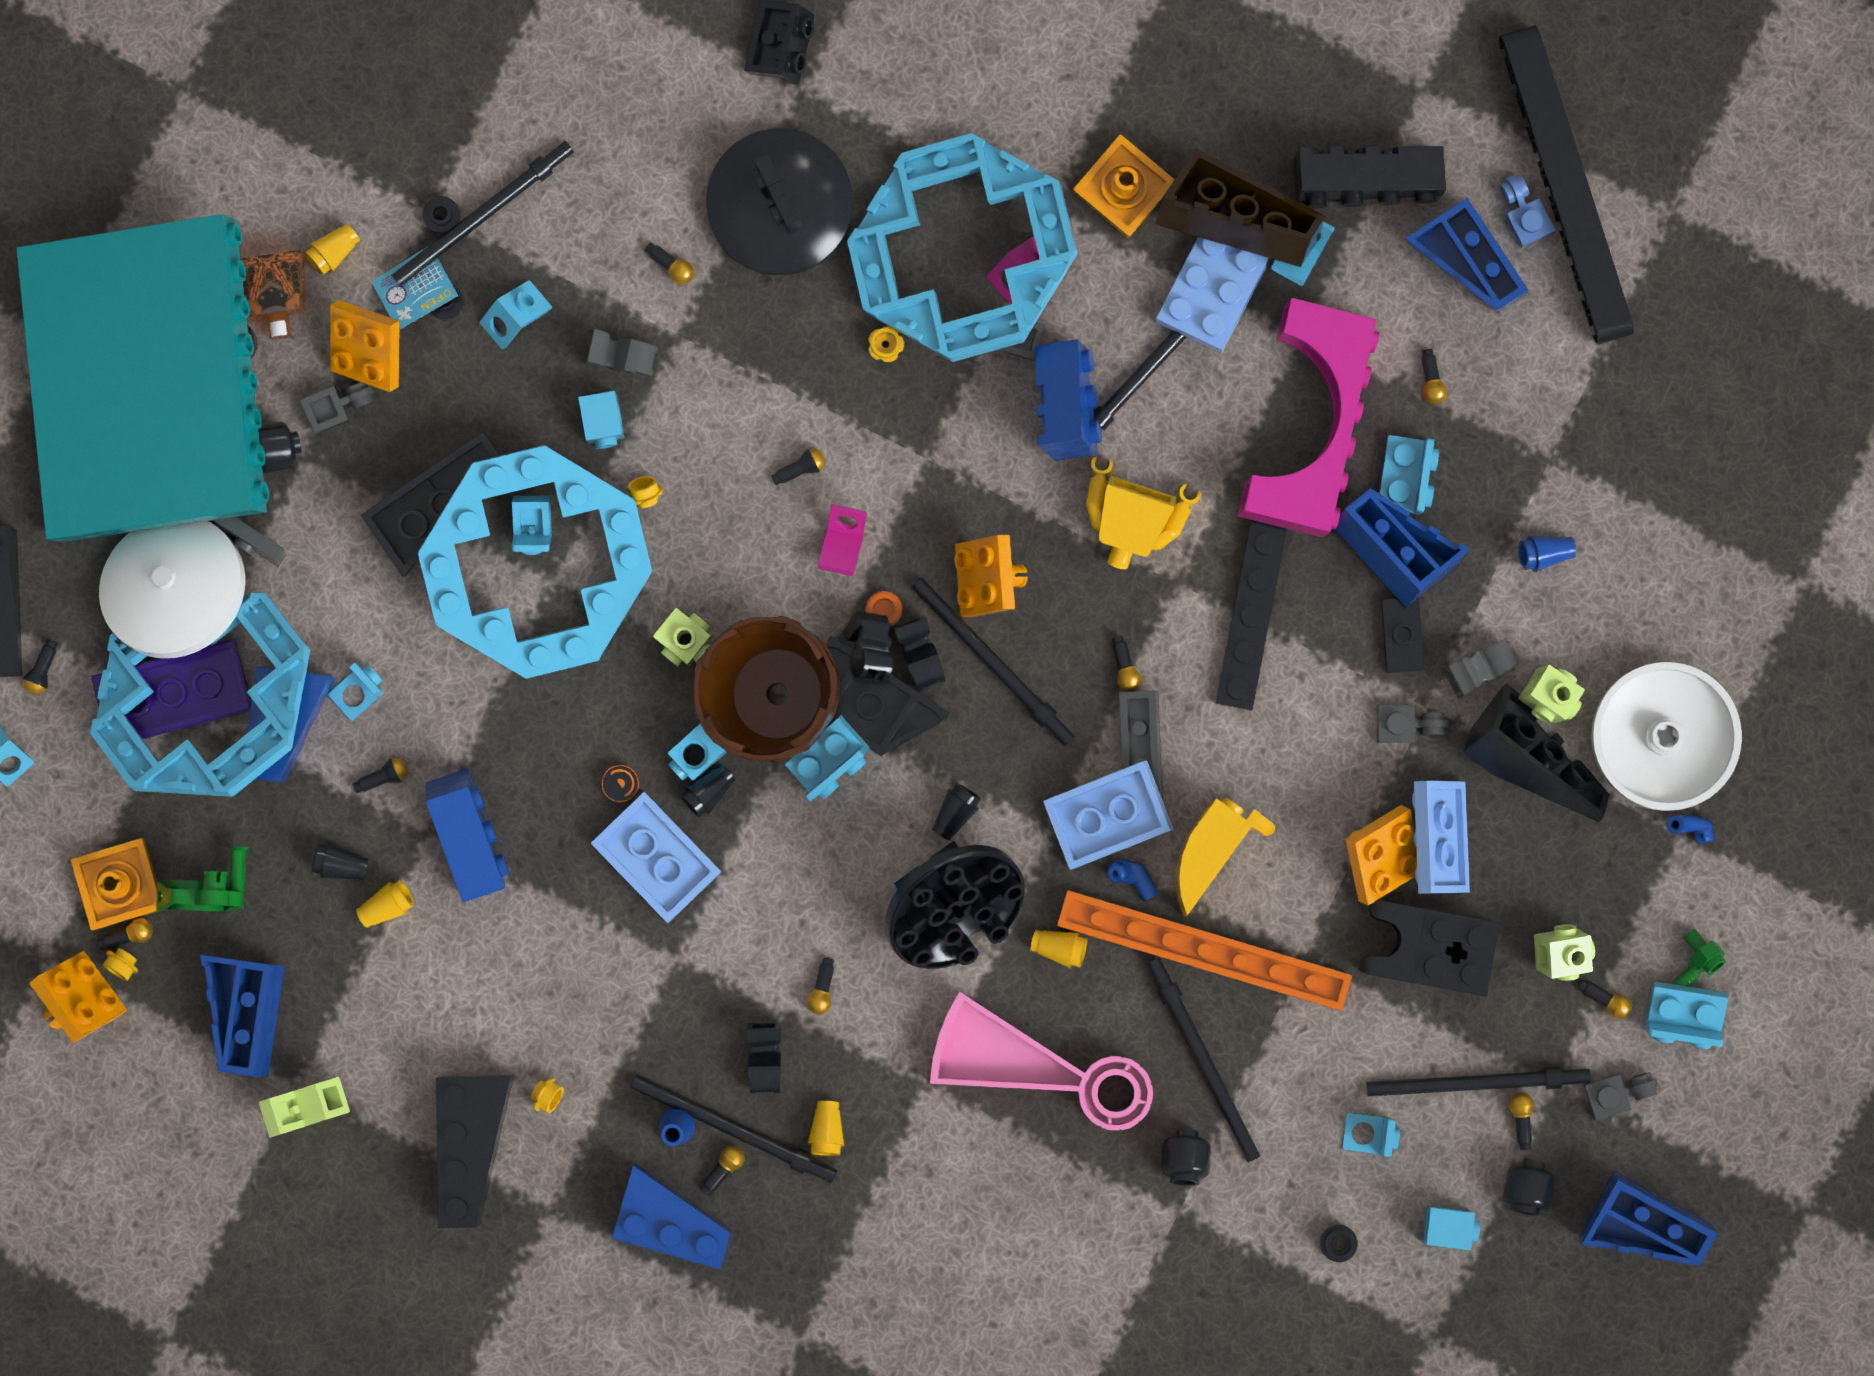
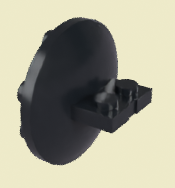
[706,128,853,275]
[885,841,1025,969]

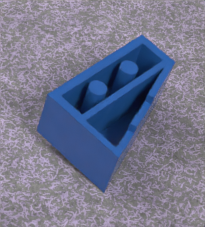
[1405,197,1528,313]
[1035,339,1102,461]
[1335,488,1470,608]
[247,666,336,783]
[425,768,510,902]
[200,955,285,1077]
[612,1164,732,1269]
[1579,1171,1718,1266]

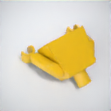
[1086,456,1201,570]

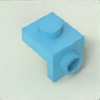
[512,496,552,555]

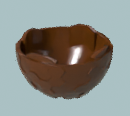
[694,616,840,762]

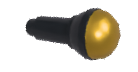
[771,448,826,485]
[23,639,58,695]
[353,758,408,793]

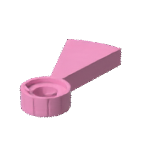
[930,992,1153,1130]

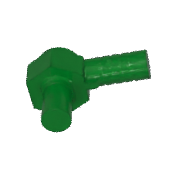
[1670,929,1726,987]

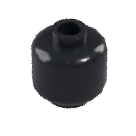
[258,422,302,473]
[1161,1129,1211,1186]
[1503,1159,1555,1216]

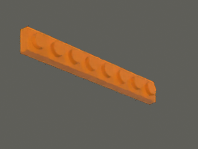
[1057,890,1353,1011]

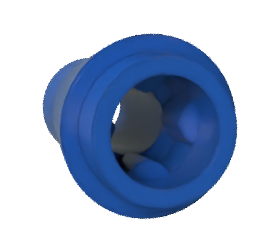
[1518,536,1576,572]
[658,1109,695,1146]

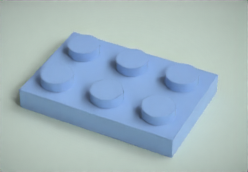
[1156,237,1271,353]
[1043,760,1174,870]
[1412,781,1470,894]
[591,792,722,923]

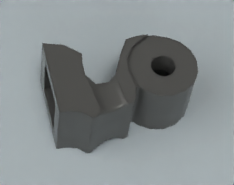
[585,329,659,377]
[1443,638,1519,698]

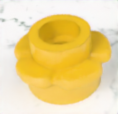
[868,326,904,362]
[627,476,663,508]
[103,948,138,981]
[531,1078,564,1114]

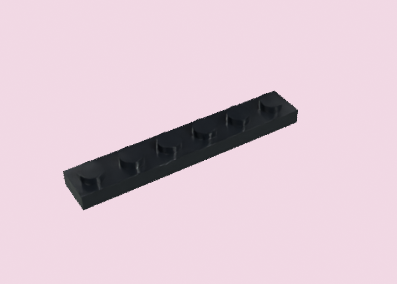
[1216,520,1287,711]

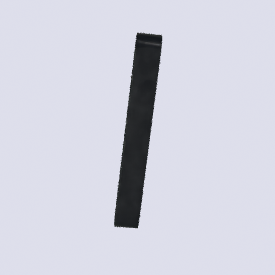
[1499,25,1634,345]

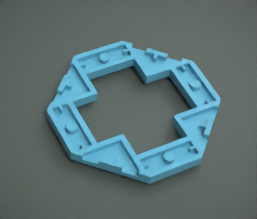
[847,133,1078,362]
[417,445,652,679]
[90,593,310,797]

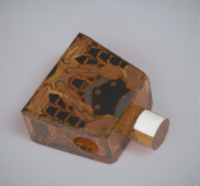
[240,250,307,339]

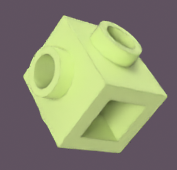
[653,608,712,667]
[1518,664,1585,724]
[1534,924,1595,981]

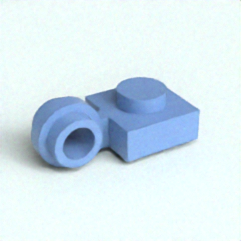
[1500,175,1556,248]

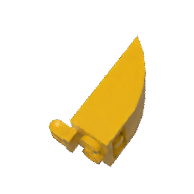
[1175,797,1275,917]

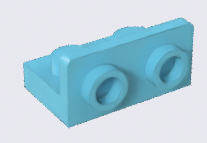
[1379,435,1439,515]
[785,715,870,802]
[1645,981,1729,1049]

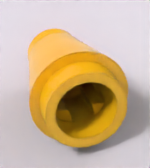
[304,224,360,276]
[356,880,414,928]
[1030,930,1088,969]
[808,1101,845,1156]

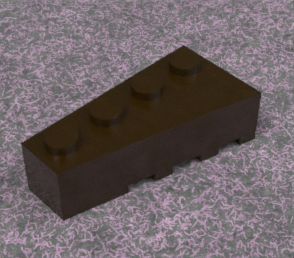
[1155,149,1326,267]

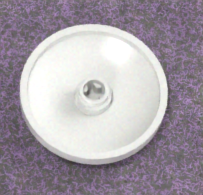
[99,521,245,658]
[1591,662,1742,811]

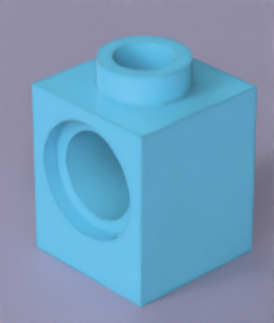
[578,391,625,449]
[668,723,727,781]
[1423,1206,1480,1250]

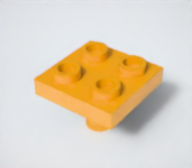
[1073,134,1175,239]
[330,300,400,392]
[954,535,1028,617]
[1345,805,1417,906]
[70,838,157,931]
[29,951,127,1044]

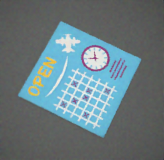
[371,246,458,330]

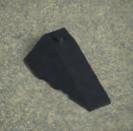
[0,525,22,677]
[1463,683,1610,822]

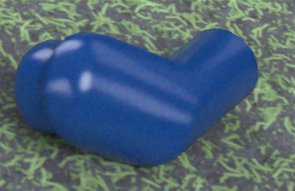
[1667,814,1715,844]
[1107,859,1159,902]

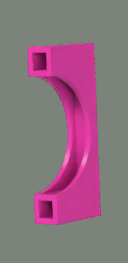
[1238,298,1379,538]

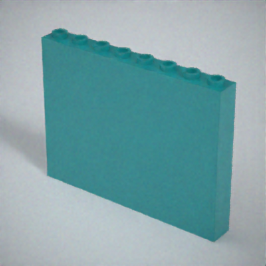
[16,214,269,542]

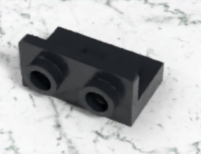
[744,0,814,84]

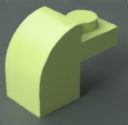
[259,1077,350,1138]

